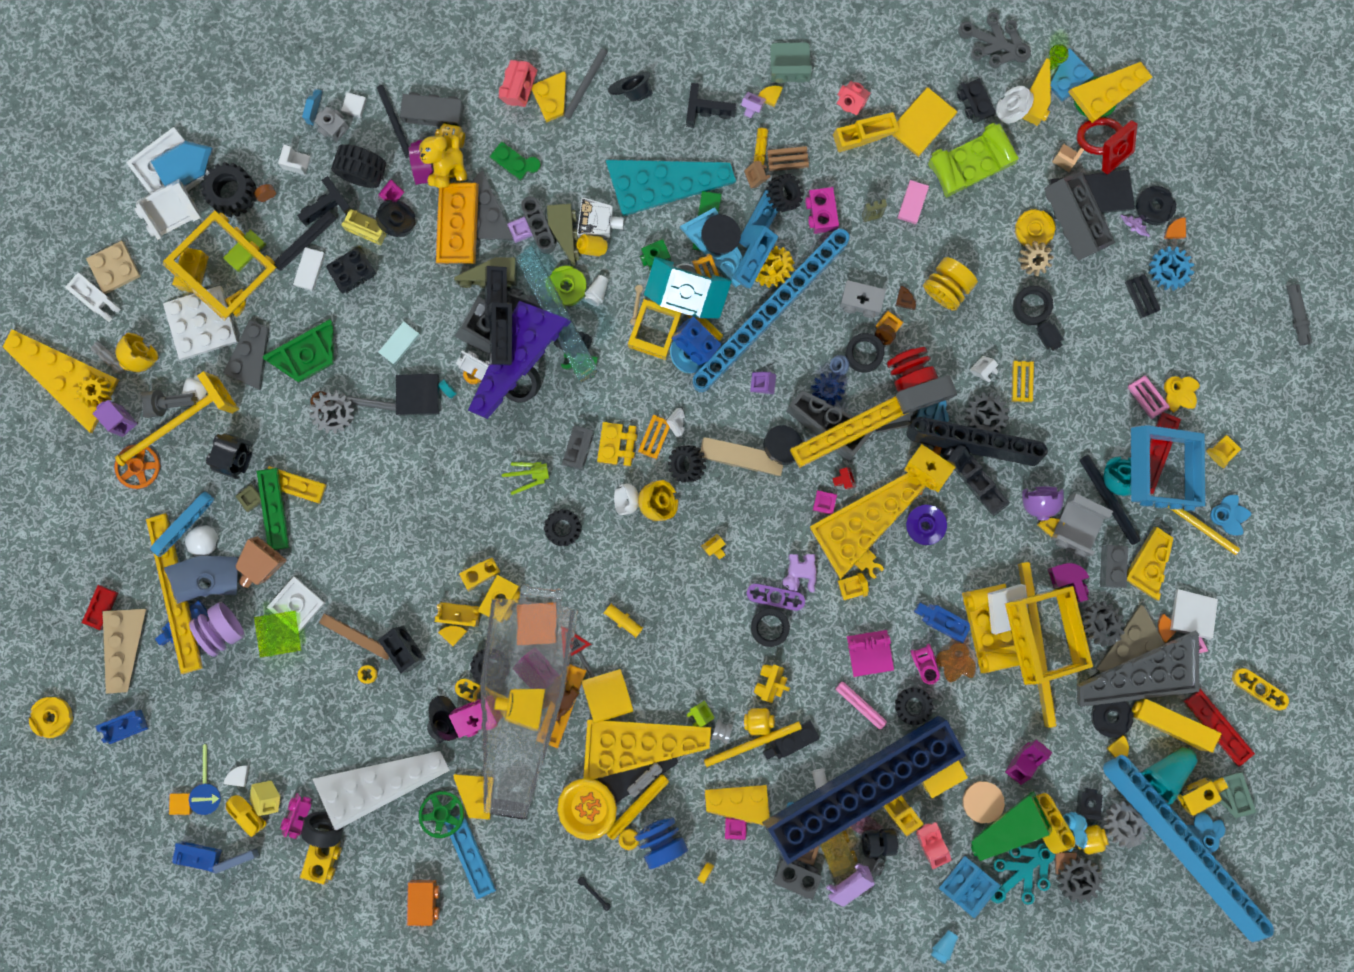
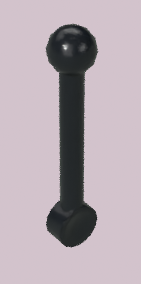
[578,877,611,911]

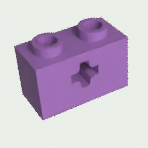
[93,400,138,437]

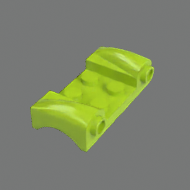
[928,123,1019,198]

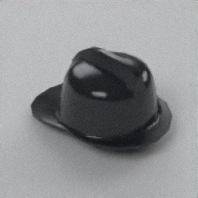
[608,71,653,102]
[427,696,458,744]

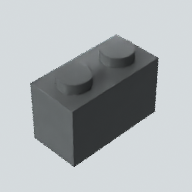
[1100,545,1128,589]

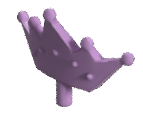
[1120,214,1150,237]

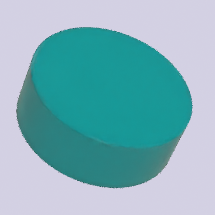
[438,379,457,399]

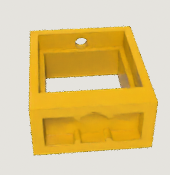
[628,299,682,360]

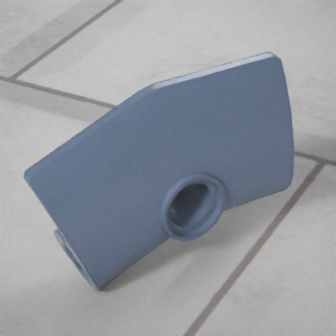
[164,556,238,604]

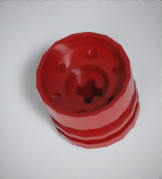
[886,347,938,392]

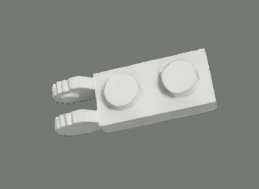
[65,272,121,322]

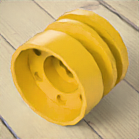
[923,257,978,311]

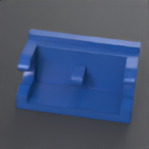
[95,710,148,745]
[172,841,222,873]

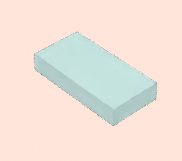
[378,321,420,365]

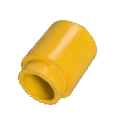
[577,234,608,257]

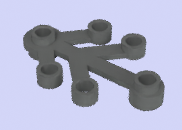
[958,12,1031,68]

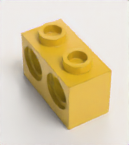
[172,248,209,293]
[300,842,342,885]

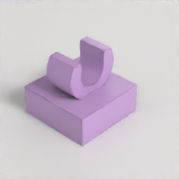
[741,92,766,118]

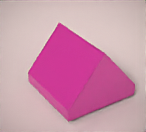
[378,179,404,202]

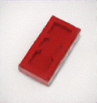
[81,585,118,630]

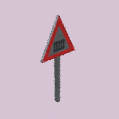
[563,626,595,678]

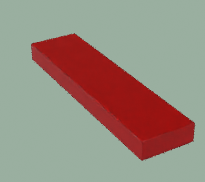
[1150,412,1181,494]
[1183,689,1255,767]

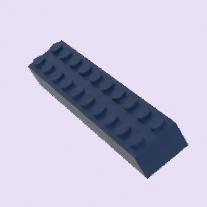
[762,715,966,865]

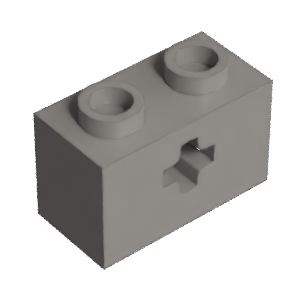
[840,280,886,318]

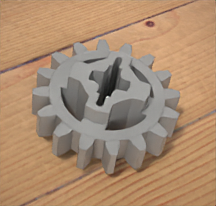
[309,390,354,434]
[1103,801,1149,848]

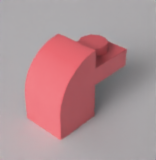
[916,822,951,869]

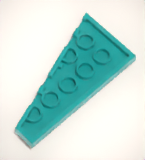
[605,160,736,217]

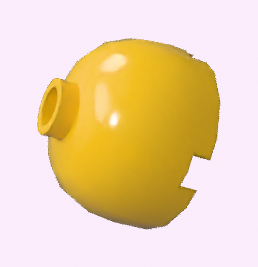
[115,332,159,372]
[638,480,678,521]

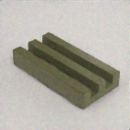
[862,199,887,222]

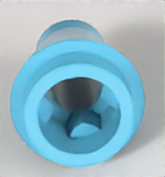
[931,930,959,964]

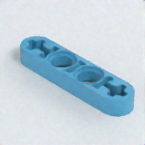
[150,491,214,557]

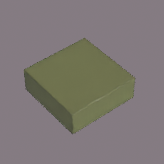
[235,484,261,513]

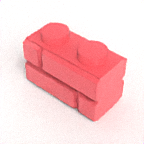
[499,60,537,107]

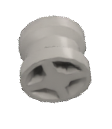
[711,720,733,744]

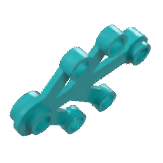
[990,843,1055,905]

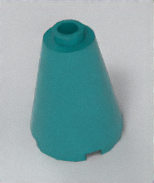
[1141,747,1198,805]

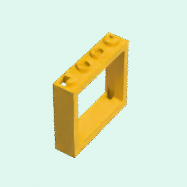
[163,211,276,321]
[1005,586,1093,685]

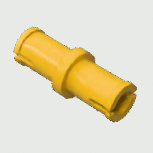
[603,603,643,638]

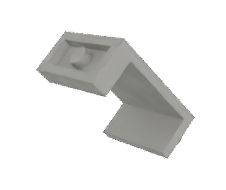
[1051,493,1113,558]

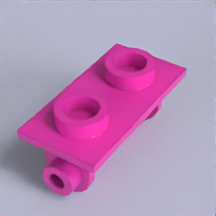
[280,793,312,839]

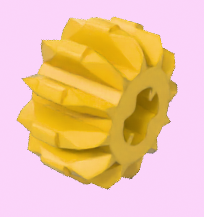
[76,374,114,409]

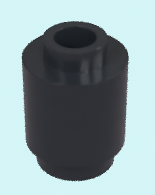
[1036,320,1065,351]

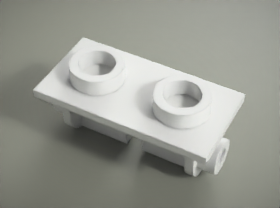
[456,351,490,381]

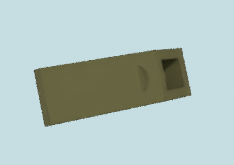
[547,204,579,267]
[454,257,517,289]

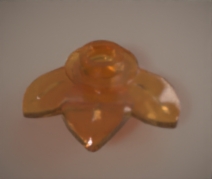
[936,643,976,682]

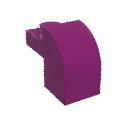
[409,140,434,185]
[1047,563,1089,603]
[1005,739,1053,785]

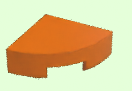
[1164,218,1186,239]
[1158,614,1176,643]

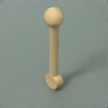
[630,285,643,326]

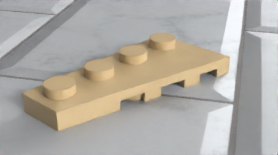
[103,609,146,694]

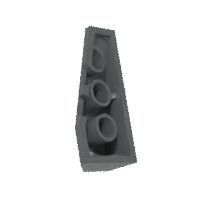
[455,296,490,354]

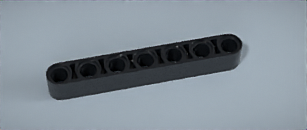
[906,417,1048,466]

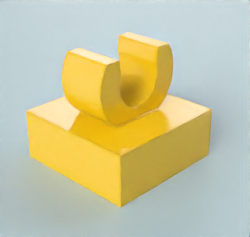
[701,534,726,560]

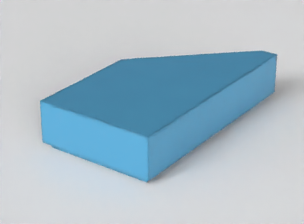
[302,89,323,125]

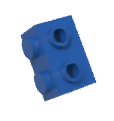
[671,316,721,366]

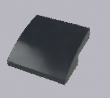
[396,374,439,416]

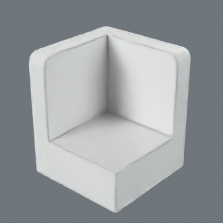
[278,145,311,175]

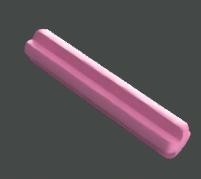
[836,682,887,729]

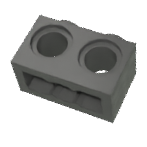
[773,859,822,900]

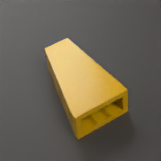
[1132,699,1222,753]

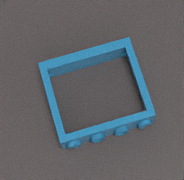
[1131,425,1205,511]

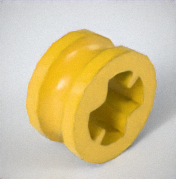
[357,665,377,684]

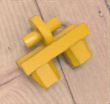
[754,664,790,703]

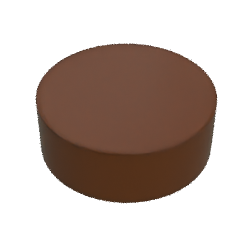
[254,184,276,202]

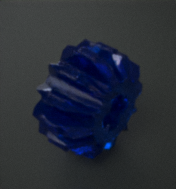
[811,372,845,406]

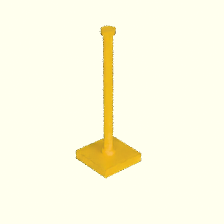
[115,371,239,466]

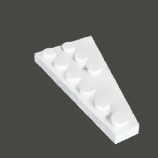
[313,751,450,830]

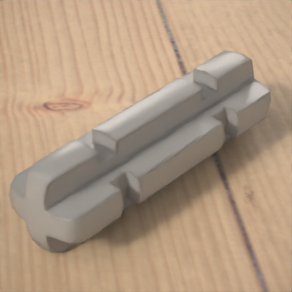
[91,342,124,374]
[628,763,663,797]

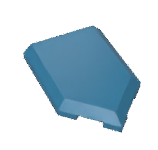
[151,141,213,186]

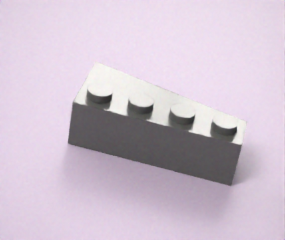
[786,390,875,462]

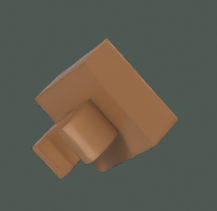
[744,161,770,189]

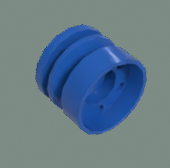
[634,817,689,869]

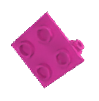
[847,630,894,677]

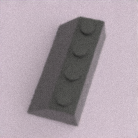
[1044,171,1115,261]

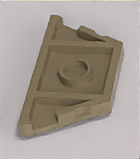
[1096,605,1165,672]

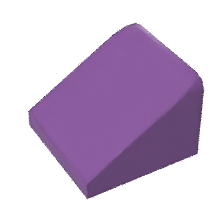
[750,372,776,394]

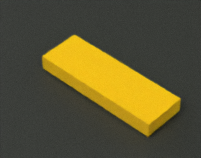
[268,466,327,504]

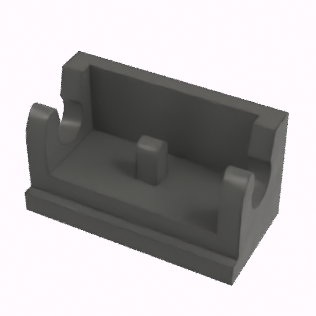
[561,425,594,471]

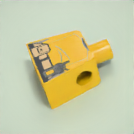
[1178,778,1229,816]

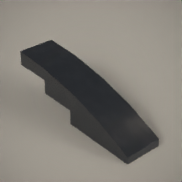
[940,448,1010,517]

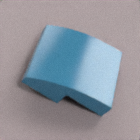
[939,856,1000,919]

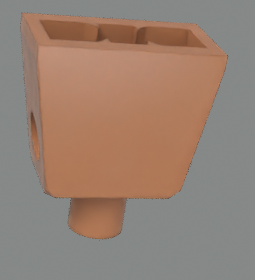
[236,536,287,588]

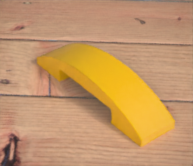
[883,795,924,837]

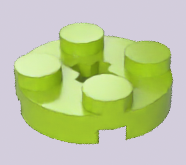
[546,266,587,306]

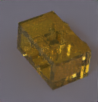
[820,830,858,878]

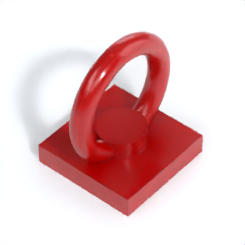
[1076,117,1138,174]

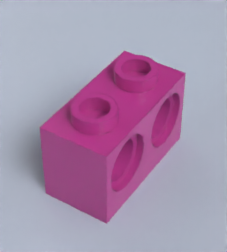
[805,187,839,234]

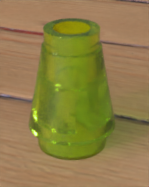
[1048,44,1069,70]

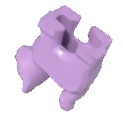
[783,554,816,592]

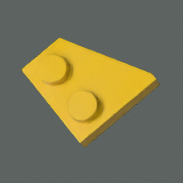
[453,774,494,820]

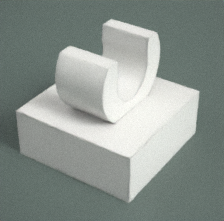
[970,356,998,382]

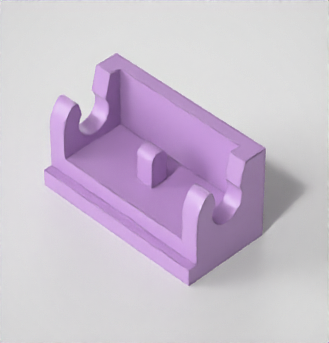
[826,864,875,907]

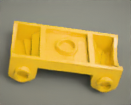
[962,583,1019,674]

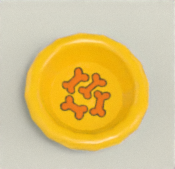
[557,778,617,840]

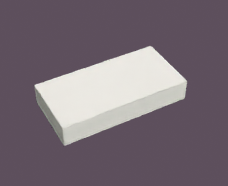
[293,247,326,291]

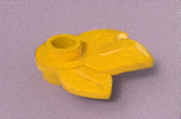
[1164,376,1200,413]

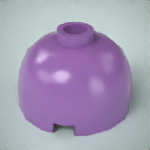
[1022,486,1064,521]

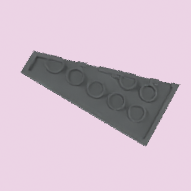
[1077,631,1199,707]

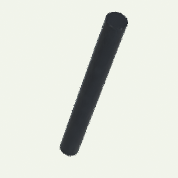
[377,85,409,158]

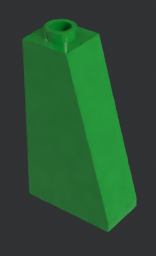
[971,791,1052,861]

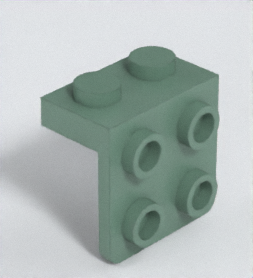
[770,43,812,83]

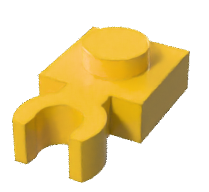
[855,550,884,579]

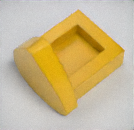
[1206,435,1241,468]
[837,572,869,601]

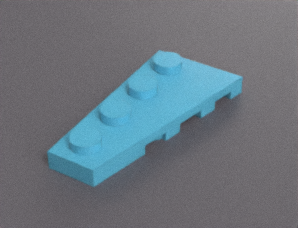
[680,208,743,288]

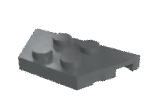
[471,170,514,241]

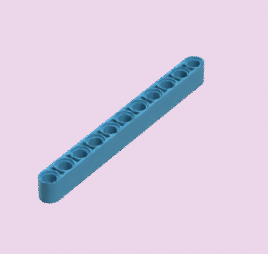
[693,229,849,392]
[1103,755,1274,942]

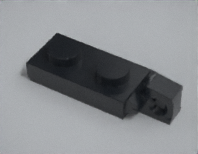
[763,720,820,760]

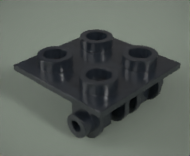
[326,245,376,294]

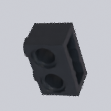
[378,626,426,674]

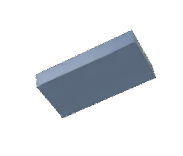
[213,849,260,874]

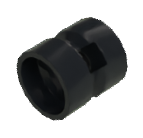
[861,828,899,858]

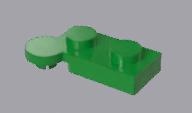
[489,141,541,181]

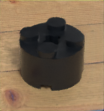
[206,433,252,479]

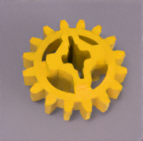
[756,246,795,288]

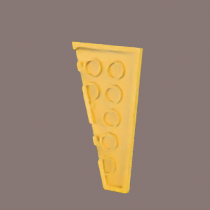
[2,329,119,433]
[810,473,926,580]
[583,719,711,779]

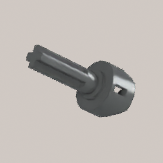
[140,390,198,418]

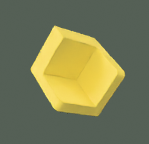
[250,781,280,816]

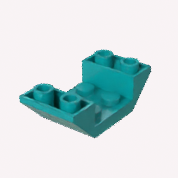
[644,257,732,318]

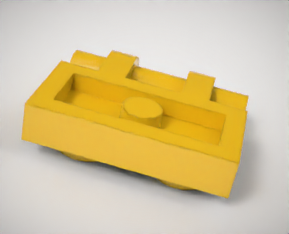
[597,422,637,466]

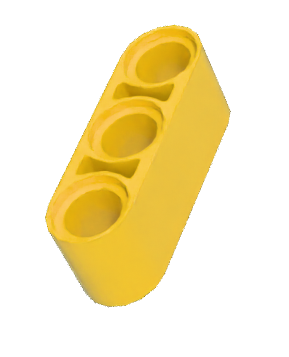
[1037,793,1076,854]

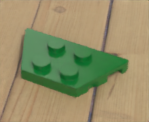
[262,319,334,383]

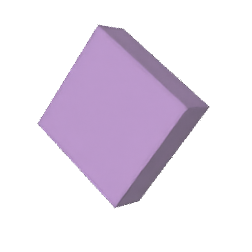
[507,217,533,243]

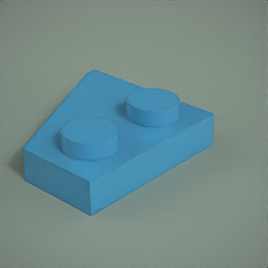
[1050,48,1094,102]

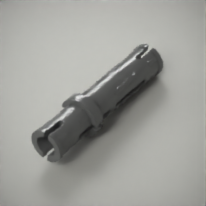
[1286,284,1313,346]

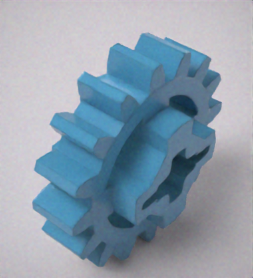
[1148,246,1194,291]

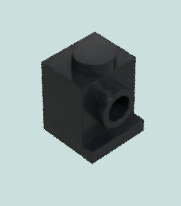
[1076,788,1103,820]

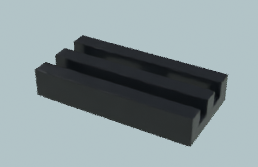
[1125,274,1161,319]

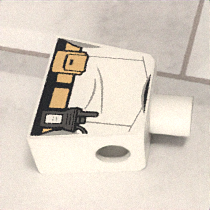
[577,198,624,239]

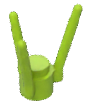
[501,462,549,495]

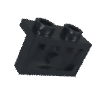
[956,78,996,124]

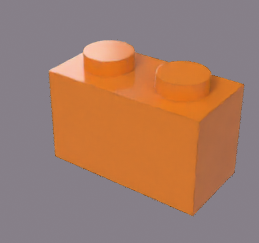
[407,880,440,926]

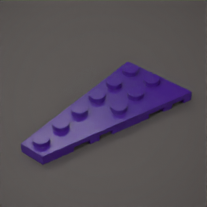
[468,301,571,419]

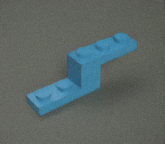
[732,190,779,289]

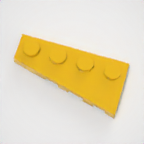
[1068,62,1152,123]

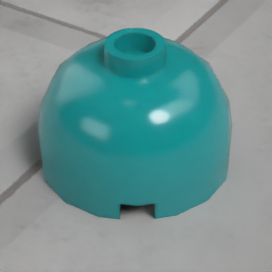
[1103,456,1131,496]

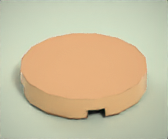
[962,781,1005,823]

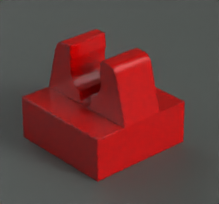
[832,467,857,489]

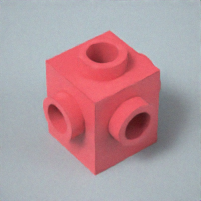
[837,81,871,116]

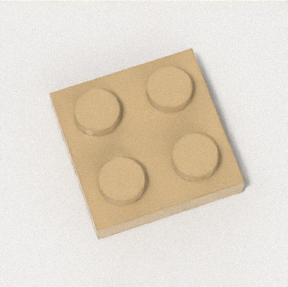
[86,241,141,294]

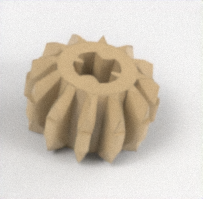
[1018,241,1054,276]

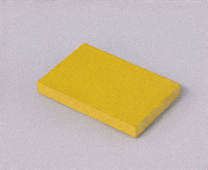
[892,87,957,157]

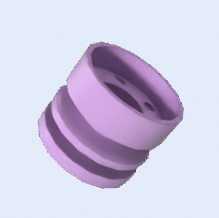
[189,602,245,657]

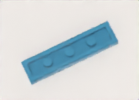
[444,815,496,899]

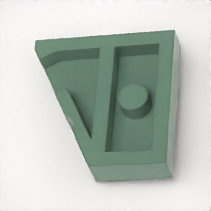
[1211,771,1256,818]

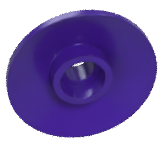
[906,505,947,545]

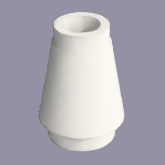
[584,275,609,306]

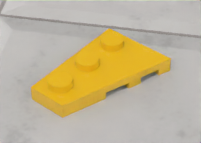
[1127,527,1174,601]
[705,785,770,826]

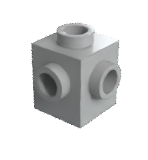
[314,107,349,142]

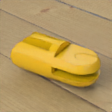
[225,795,267,837]

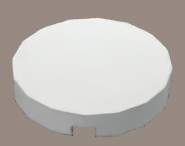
[996,86,1034,124]

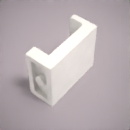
[135,179,201,240]

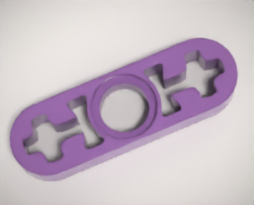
[746,584,805,611]

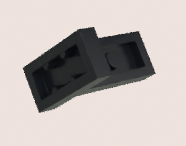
[686,83,736,128]
[297,176,351,226]

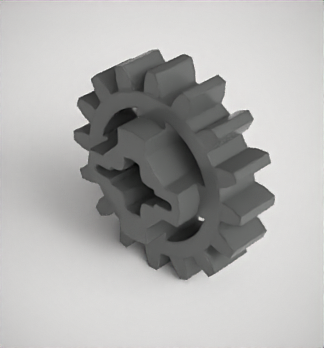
[964,392,1010,433]
[1082,601,1125,647]
[1056,856,1104,904]

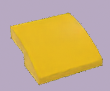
[581,669,633,724]

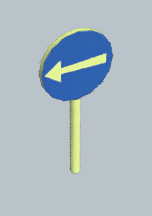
[188,744,221,815]

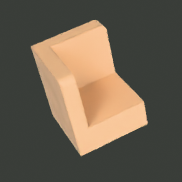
[1052,144,1084,172]

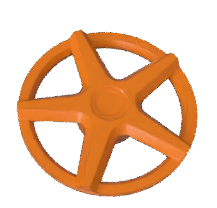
[114,444,160,489]

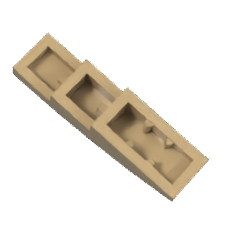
[700,437,783,476]

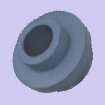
[830,355,849,375]

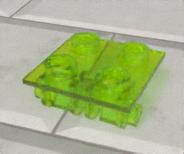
[254,610,302,658]

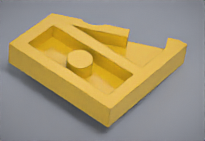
[531,71,566,123]

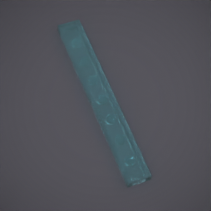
[516,246,599,383]

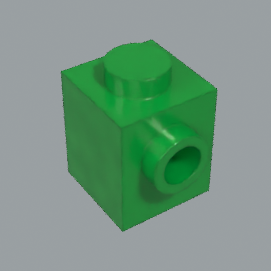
[639,239,671,271]

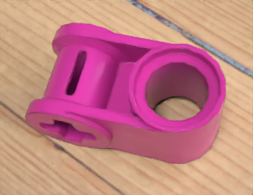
[910,643,940,685]

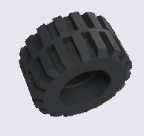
[331,144,387,188]
[201,162,257,217]

